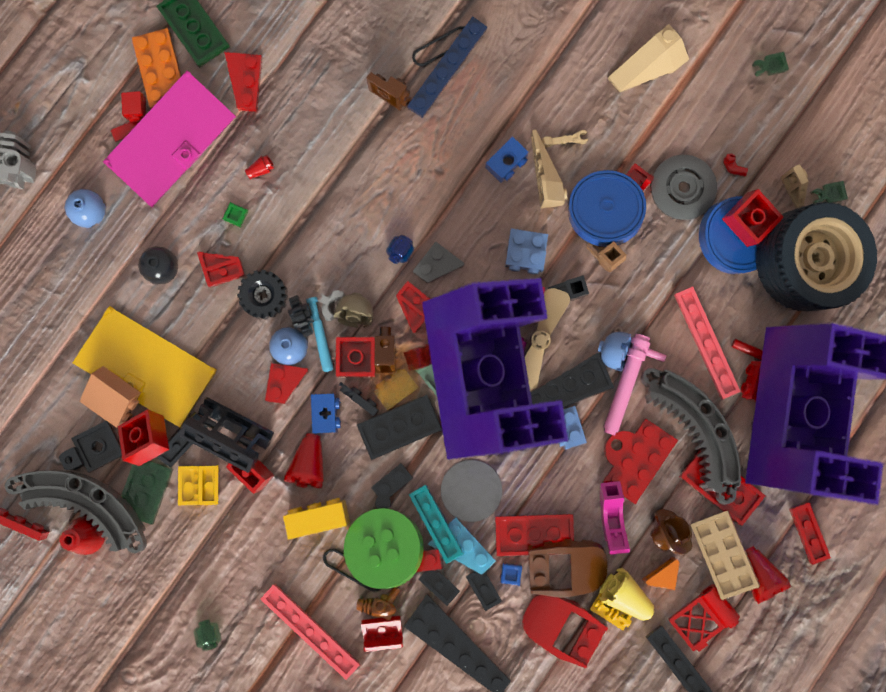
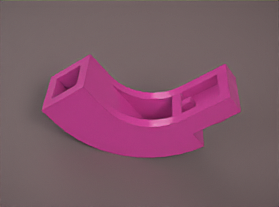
[600,481,630,555]

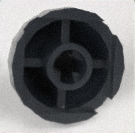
[138,246,178,285]

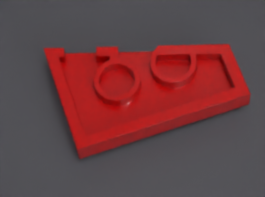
[224,52,263,112]

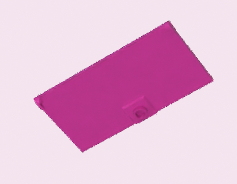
[103,71,236,207]

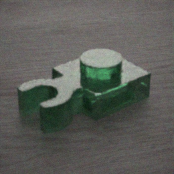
[752,52,789,76]
[810,181,848,204]

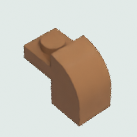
[586,241,626,272]

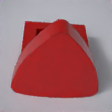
[626,163,654,191]

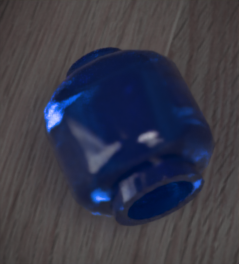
[386,235,414,264]

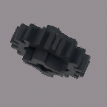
[288,295,314,337]

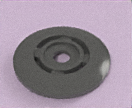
[651,155,717,220]

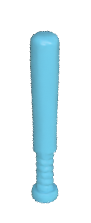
[306,297,334,372]

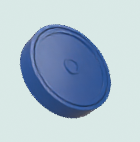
[568,170,646,247]
[699,196,758,274]

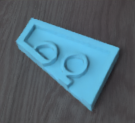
[428,517,496,574]

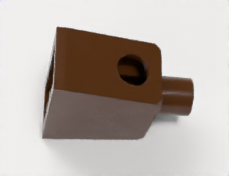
[374,326,396,373]

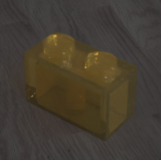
[374,368,419,411]

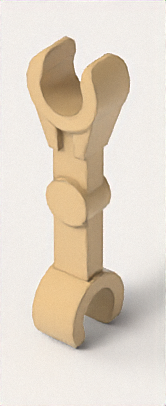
[542,130,588,148]

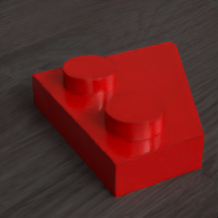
[265,363,308,404]

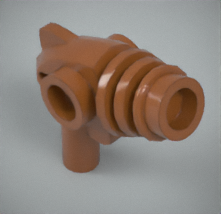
[357,587,400,620]

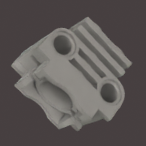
[0,131,36,189]

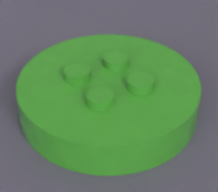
[344,508,424,589]

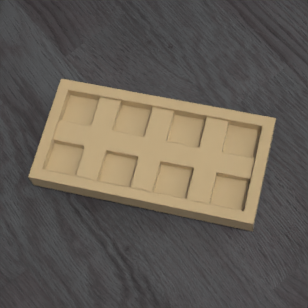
[691,511,760,600]

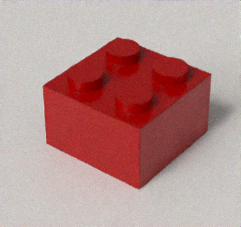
[722,189,784,247]
[336,337,376,377]
[118,409,169,466]

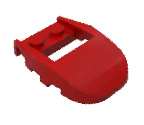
[522,594,608,668]

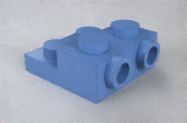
[505,229,548,275]

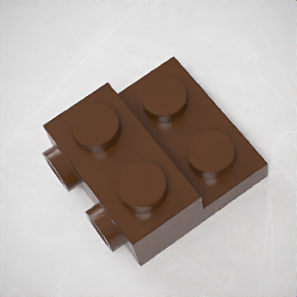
[367,72,411,111]

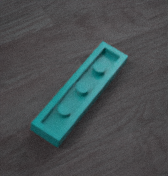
[409,485,464,564]

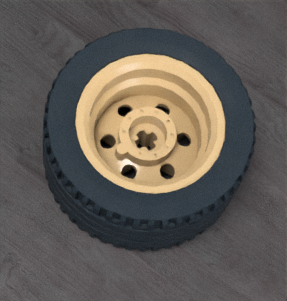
[756,202,877,312]

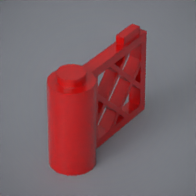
[668,584,740,652]

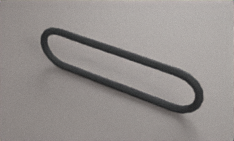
[412,26,465,66]
[323,549,381,592]

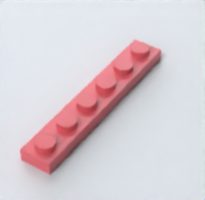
[674,287,741,400]
[260,583,360,680]

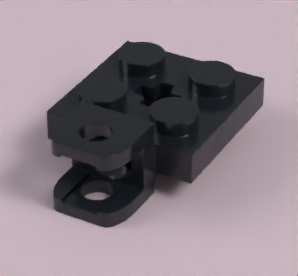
[59,421,122,473]

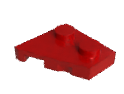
[197,252,246,288]
[396,281,430,334]

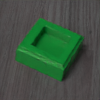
[222,202,248,228]

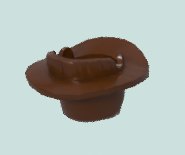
[650,509,692,555]

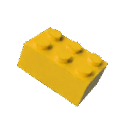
[283,497,350,540]

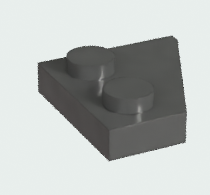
[413,242,465,283]

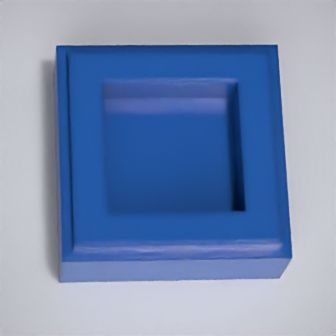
[500,563,522,586]

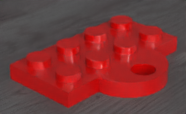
[602,418,678,504]

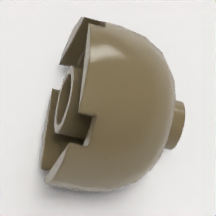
[334,293,373,328]

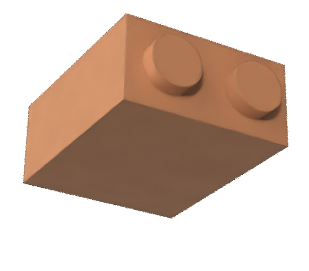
[79,366,141,428]

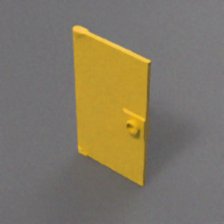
[72,306,217,428]

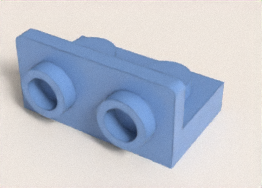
[559,406,587,450]

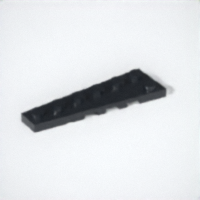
[531,353,614,408]
[404,594,511,692]

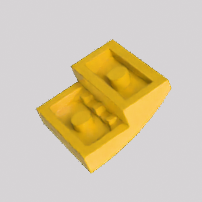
[178,466,218,505]

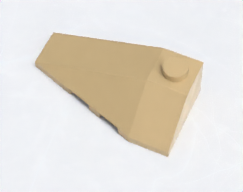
[608,24,689,92]
[531,130,567,208]

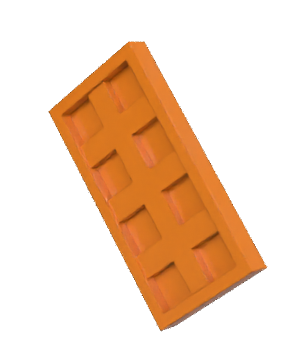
[132,28,181,109]

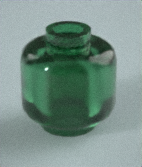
[193,620,222,651]

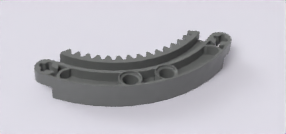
[641,368,741,505]
[5,470,147,553]

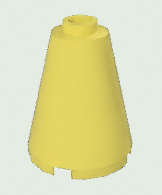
[599,568,654,621]

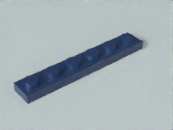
[407,16,488,119]

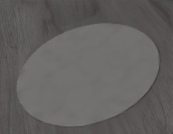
[441,460,502,522]

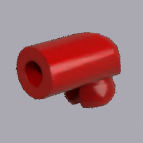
[723,153,748,177]

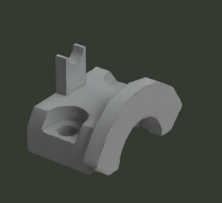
[318,290,346,322]

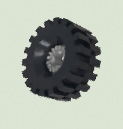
[237,270,288,320]

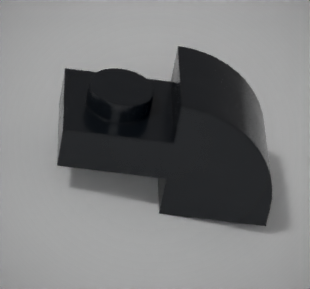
[548,275,589,301]

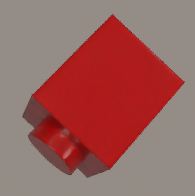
[121,91,147,122]

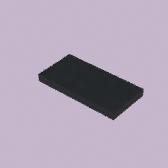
[357,395,442,460]

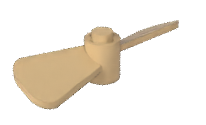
[525,288,570,393]

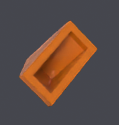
[642,557,679,590]

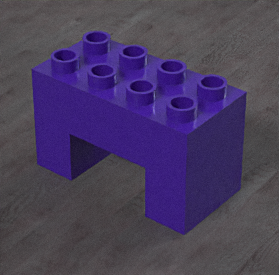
[422,278,569,460]
[745,323,886,505]

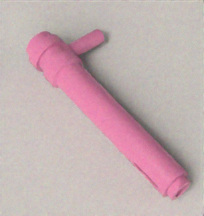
[603,334,666,436]

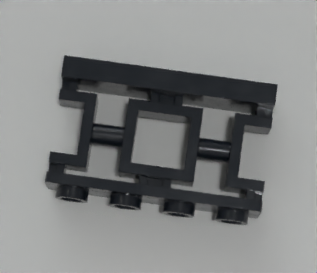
[179,397,274,473]

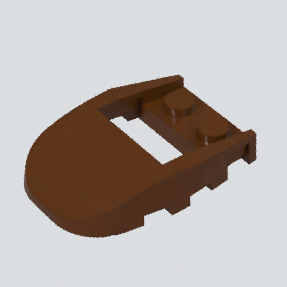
[528,539,608,598]

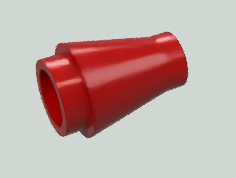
[245,155,275,179]

